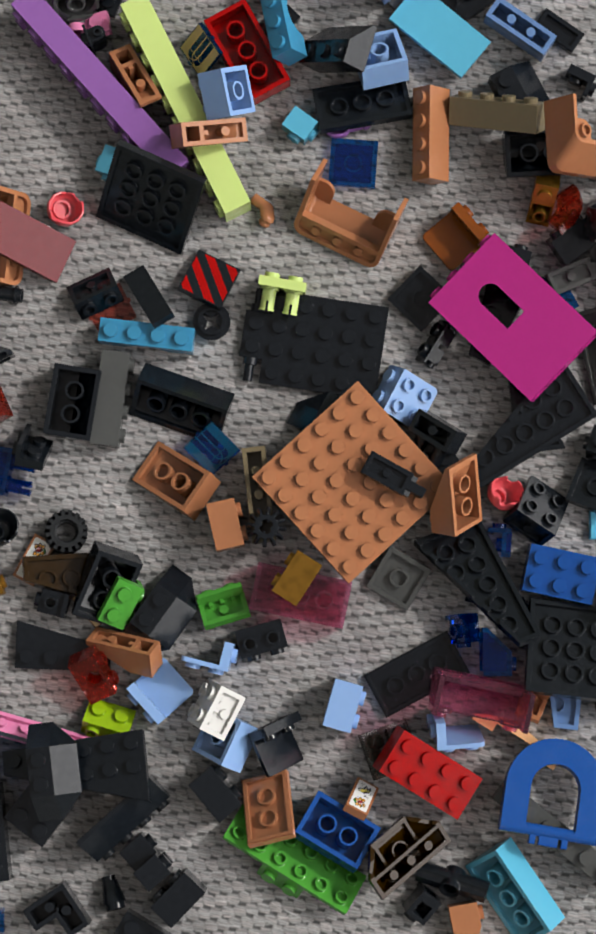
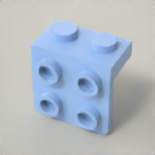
[372,365,437,427]
[181,641,239,675]
[126,658,193,724]
[426,705,485,752]

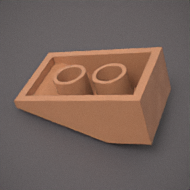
[132,441,221,521]
[430,453,483,537]

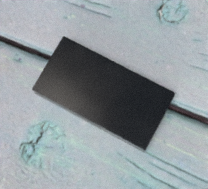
[537,8,585,54]

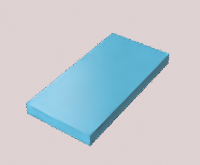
[388,0,491,79]

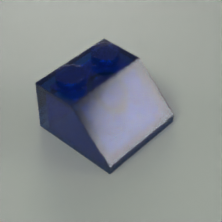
[479,628,516,676]

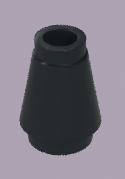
[101,875,126,912]

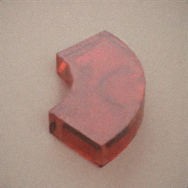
[547,184,583,235]

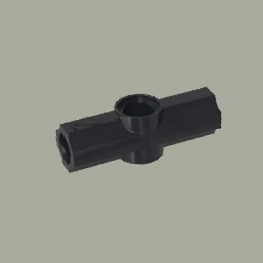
[415,862,490,903]

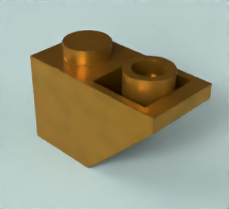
[525,175,561,227]

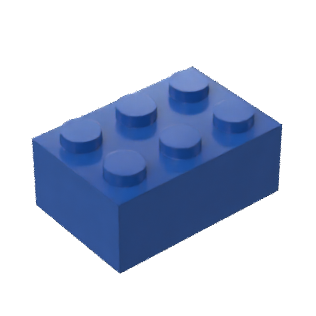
[519,543,596,605]
[295,791,381,873]

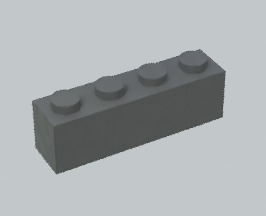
[90,349,135,448]

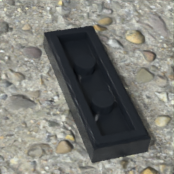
[123,265,175,329]

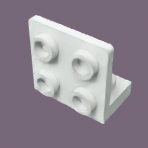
[187,678,246,741]

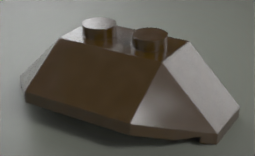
[368,816,452,900]

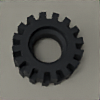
[44,510,88,554]

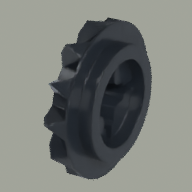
[193,304,230,340]

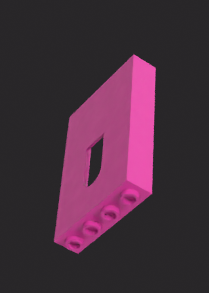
[428,233,596,402]

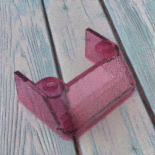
[428,667,536,734]

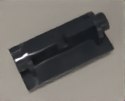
[80,24,108,57]
[415,320,456,369]

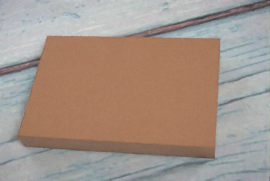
[241,769,296,849]

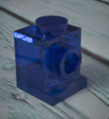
[445,613,480,648]

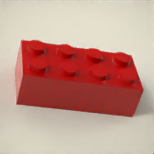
[204,0,290,105]
[372,725,483,820]

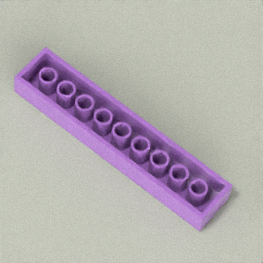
[11,0,191,170]

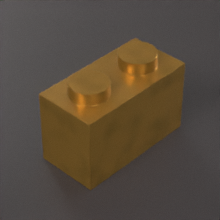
[271,550,322,606]

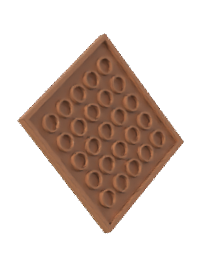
[251,381,443,584]

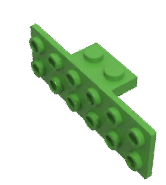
[223,803,366,915]

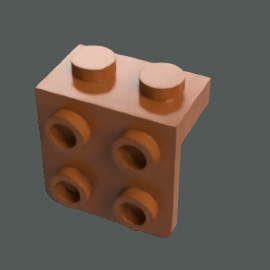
[423,202,489,271]

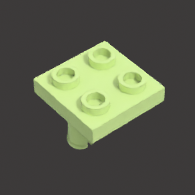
[258,271,307,316]

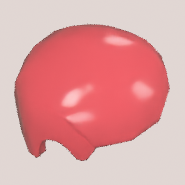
[47,191,84,227]
[487,476,524,511]

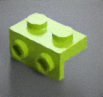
[81,697,136,737]

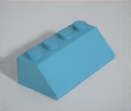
[465,837,565,934]

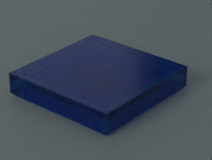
[328,138,378,189]

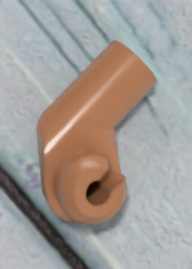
[251,193,275,228]

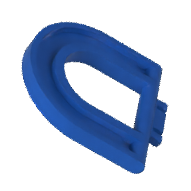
[498,738,596,850]

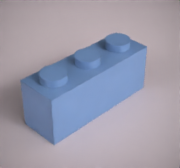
[483,0,557,62]

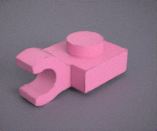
[68,10,112,38]

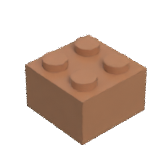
[206,498,249,552]

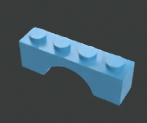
[260,0,307,66]
[98,317,196,355]

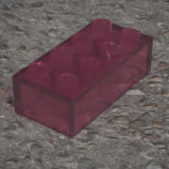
[249,562,352,629]

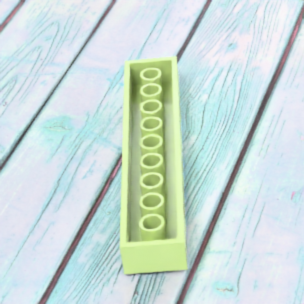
[119,0,252,222]

